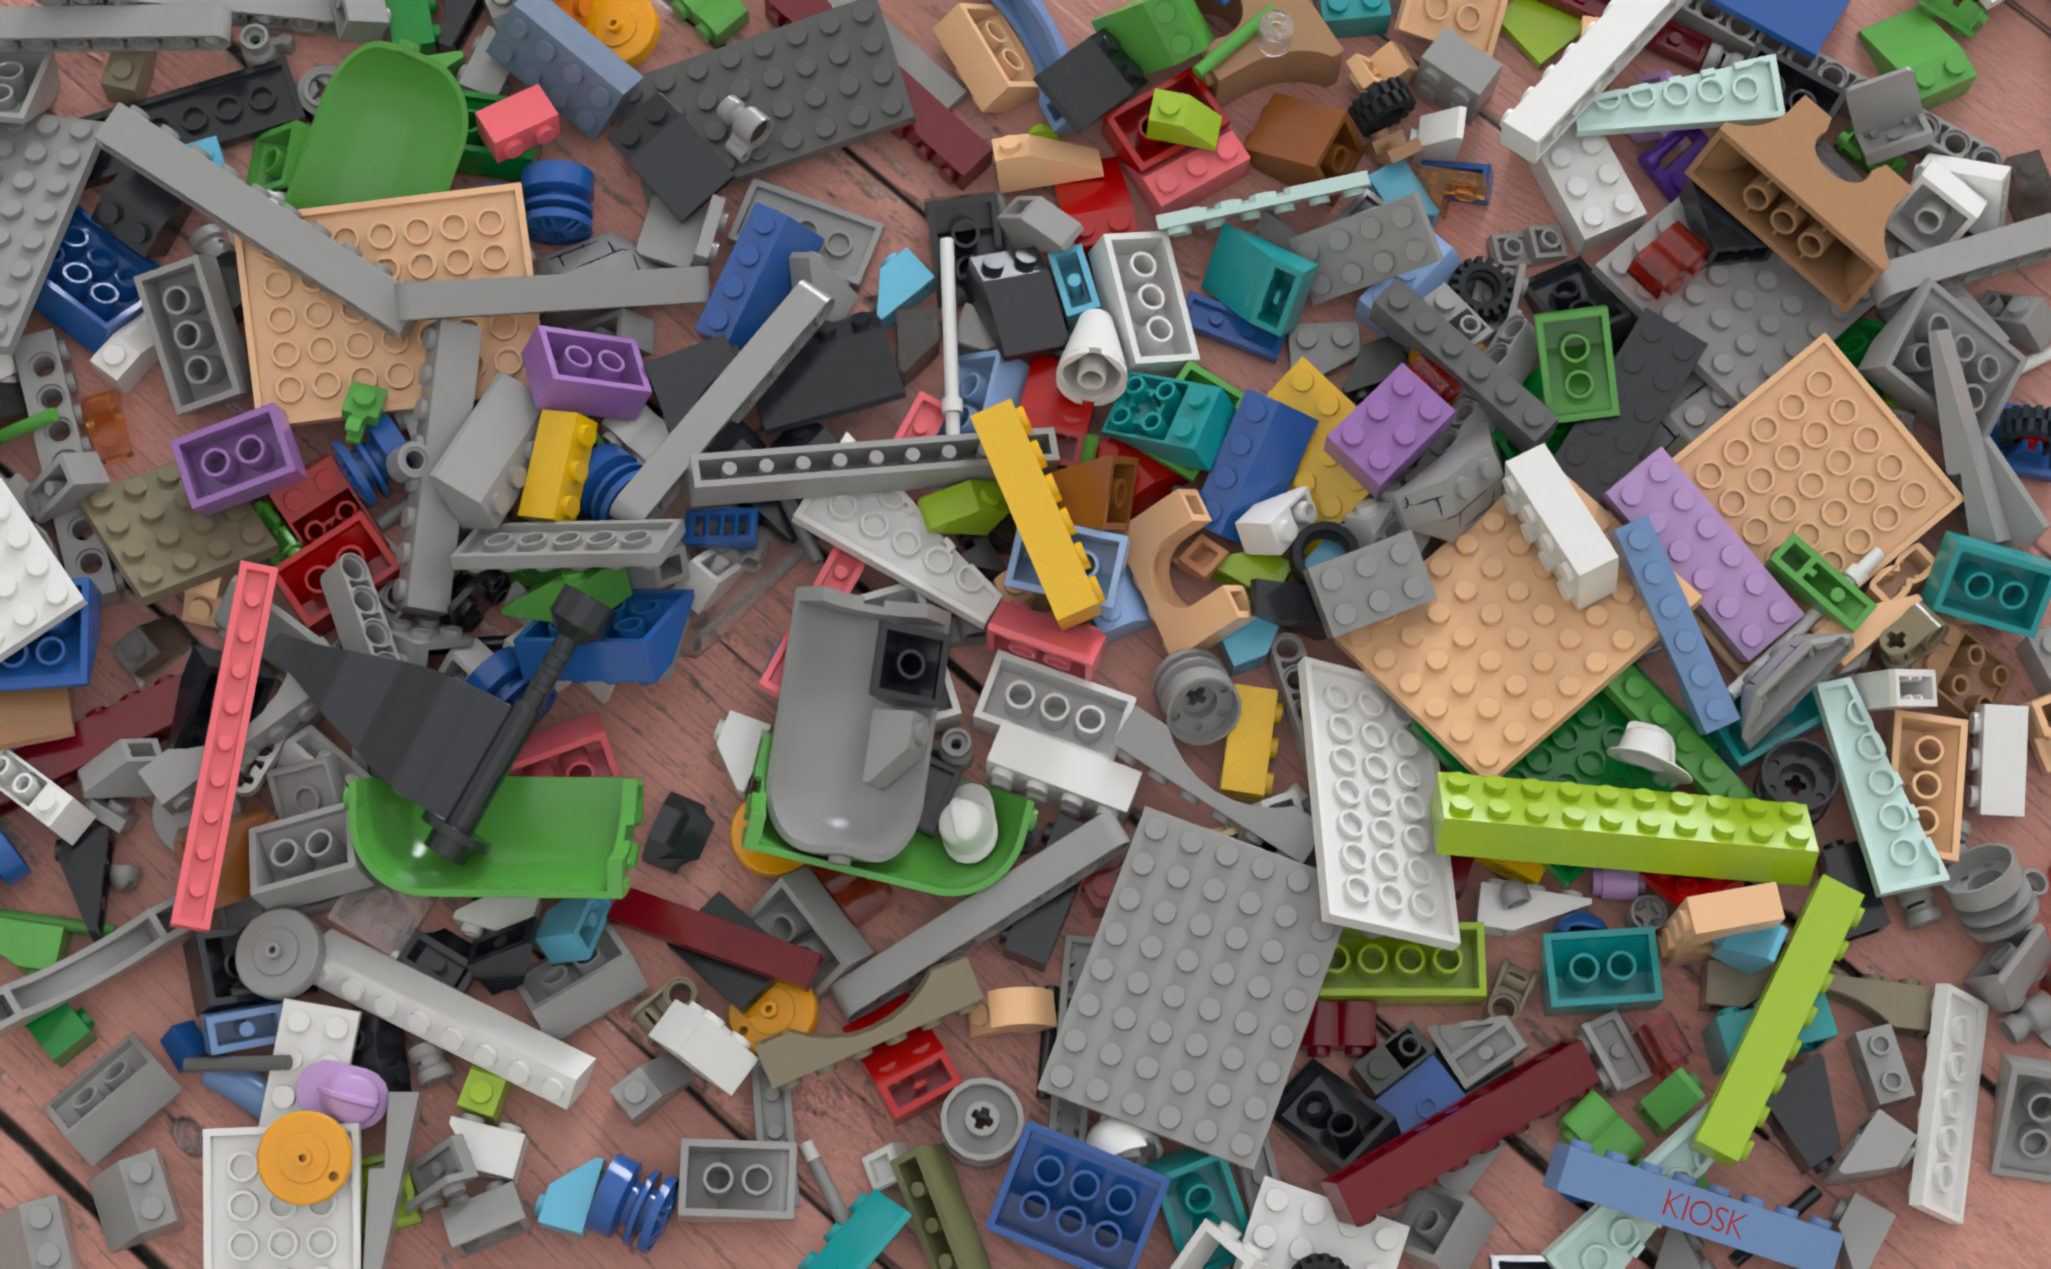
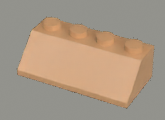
[1883,709,1969,864]

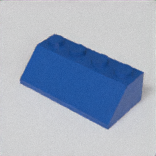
[695,202,825,348]
[1200,388,1319,545]

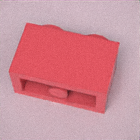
[475,84,561,163]

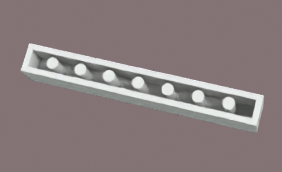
[1500,0,1687,164]
[313,928,596,1110]

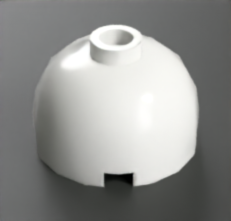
[1085,1115,1164,1166]

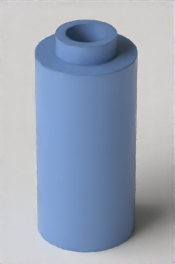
[200,1053,268,1120]

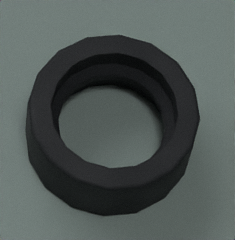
[1289,521,1360,586]

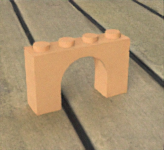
[1113,489,1258,655]
[1656,882,1785,968]

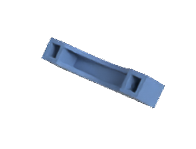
[991,0,1081,134]
[1607,515,1741,735]

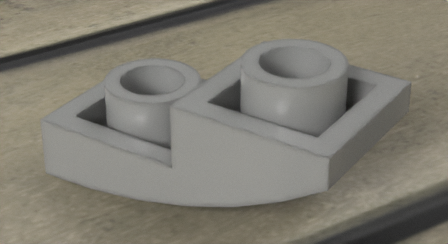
[1486,224,1568,269]

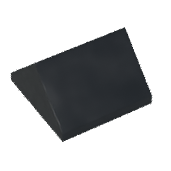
[868,620,951,709]

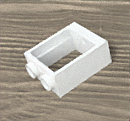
[1170,1218,1273,1269]

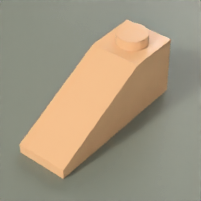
[991,133,1104,194]
[1810,594,1923,677]

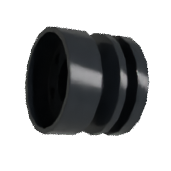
[1752,738,1840,826]

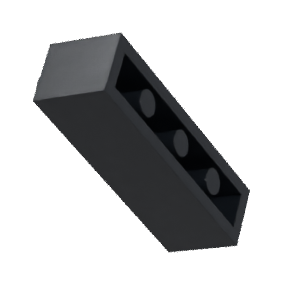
[999,813,1085,973]

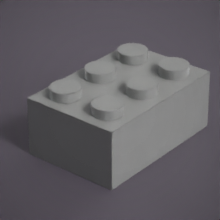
[1302,529,1437,639]

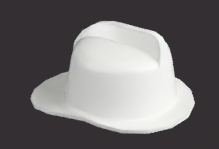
[1606,720,1693,784]
[939,783,998,864]

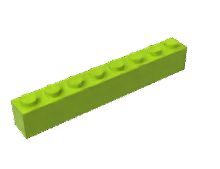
[1688,874,1865,1168]

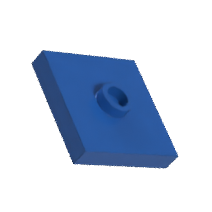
[1374,1055,1466,1133]

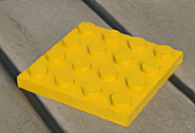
[1211,356,1371,558]

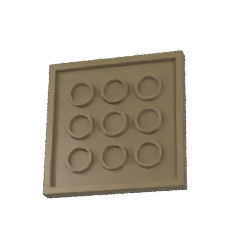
[77,461,279,607]

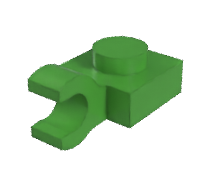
[342,381,388,445]

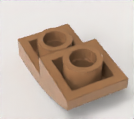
[1363,127,1423,165]

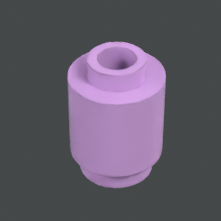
[1591,868,1645,901]

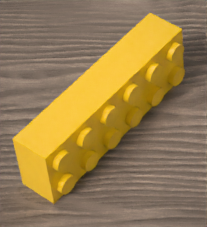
[970,398,1106,631]

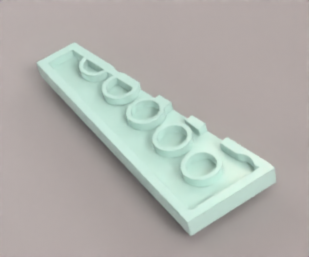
[1573,54,1786,137]
[1156,170,1371,238]
[1812,677,1950,898]
[1540,1102,1715,1269]

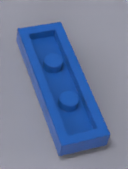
[1186,290,1287,364]

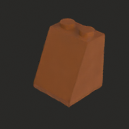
[1244,93,1365,207]
[1044,455,1139,530]
[173,805,278,910]

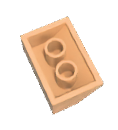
[933,3,1039,113]

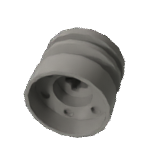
[1152,648,1241,746]
[1942,843,2040,942]

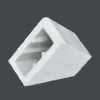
[1912,153,2012,235]
[1839,669,1938,712]

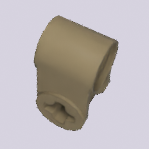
[1879,602,1950,669]
[1481,957,1539,1023]
[628,976,700,1047]

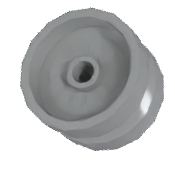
[940,1077,1024,1170]

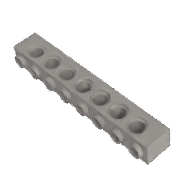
[14,328,127,608]

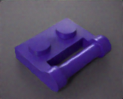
[1637,129,1710,203]

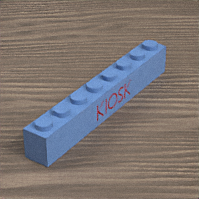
[1543,1138,1844,1269]

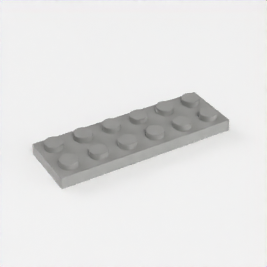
[450,519,686,573]

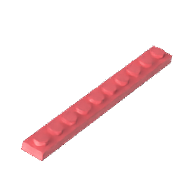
[757,391,945,700]
[169,560,278,933]

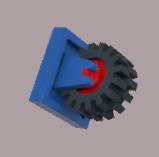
[1990,403,2051,482]

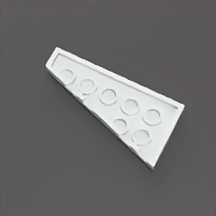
[792,432,1003,629]

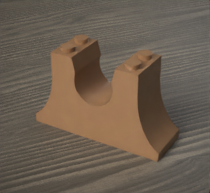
[1195,0,1344,107]
[1684,95,1913,314]

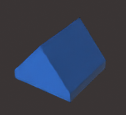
[160,1020,209,1073]

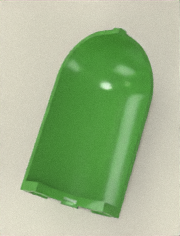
[283,39,469,209]
[741,730,1038,896]
[343,776,644,899]

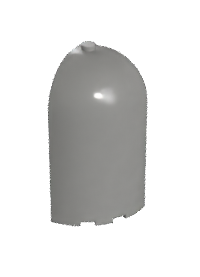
[766,586,951,867]

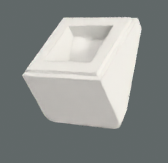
[861,1142,908,1192]

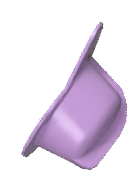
[296,1060,388,1129]

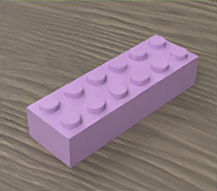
[1599,446,1805,664]

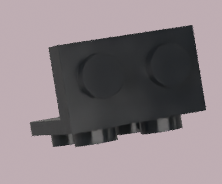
[438,569,511,633]
[352,1016,412,1092]

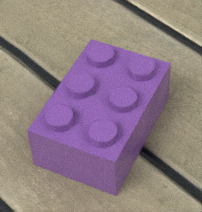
[521,325,652,421]
[1324,363,1456,499]
[170,402,308,517]

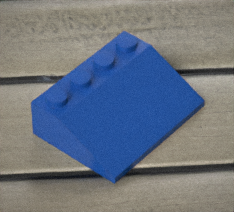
[1705,0,1851,60]
[33,205,161,354]
[0,578,102,692]
[513,589,695,685]
[985,1120,1171,1269]

